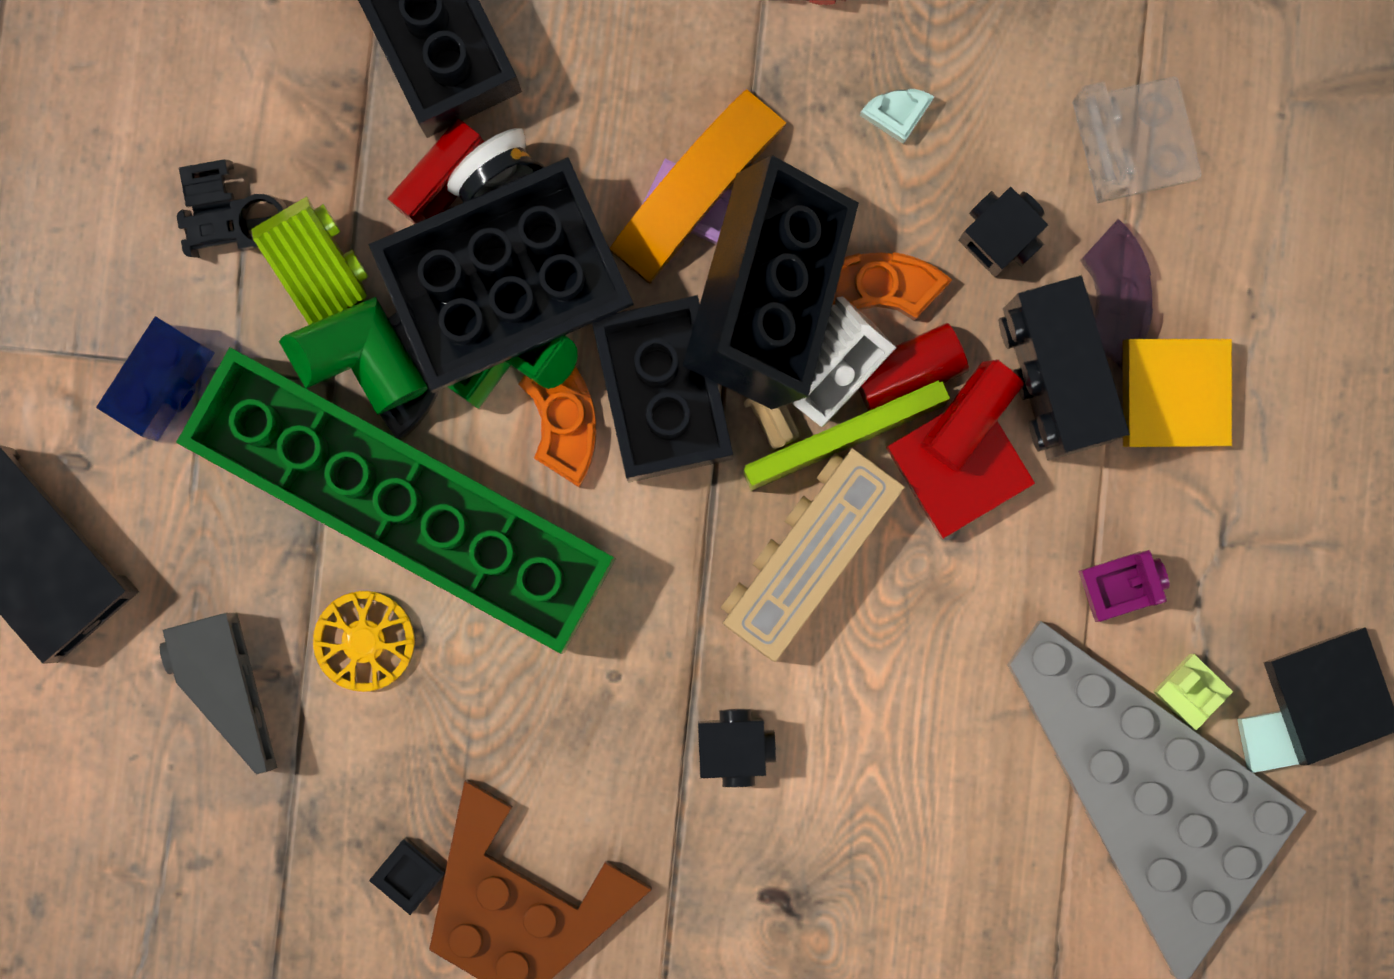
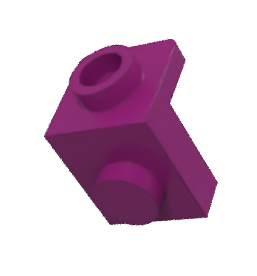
[1078,550,1170,622]

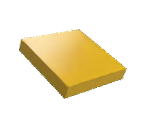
[1123,339,1232,447]

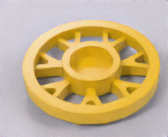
[313,591,415,692]

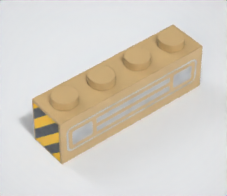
[721,448,905,662]

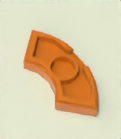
[832,252,952,321]
[518,367,597,488]

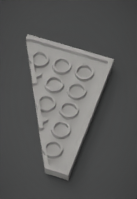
[1007,621,1306,979]

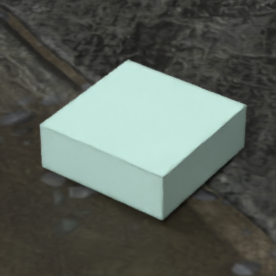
[1237,711,1299,773]

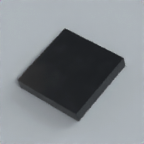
[1263,627,1394,765]

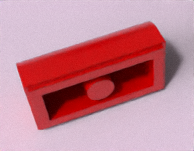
[387,119,484,224]
[858,323,969,411]
[921,360,1024,472]

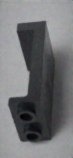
[0,445,139,664]

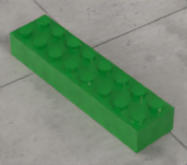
[176,347,616,654]

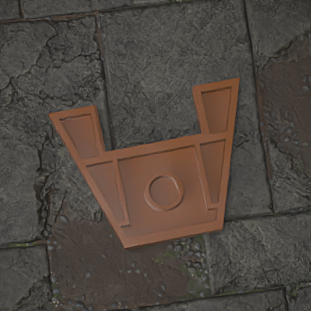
[429,779,652,979]

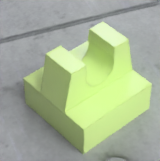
[1153,654,1233,730]

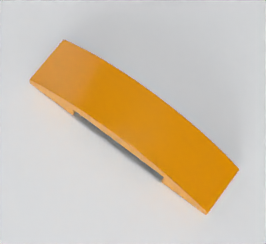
[609,89,787,284]

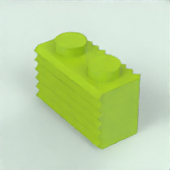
[251,196,369,325]

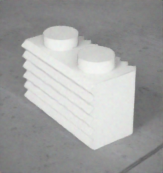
[792,296,897,427]

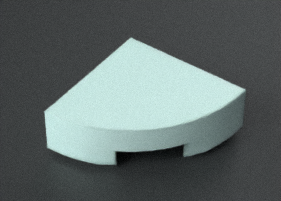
[860,89,934,144]

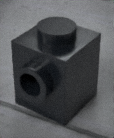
[958,187,1048,277]
[698,709,776,787]

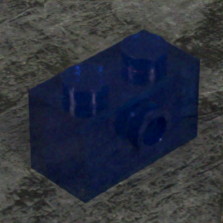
[96,316,215,442]

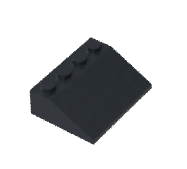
[368,157,634,393]

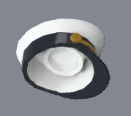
[447,128,546,203]

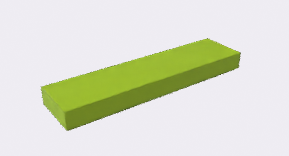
[744,380,950,491]

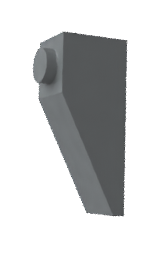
[160,613,277,775]

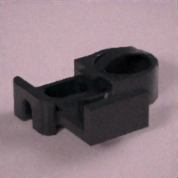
[177,159,288,258]

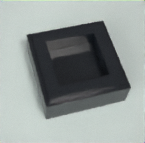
[369,837,446,915]

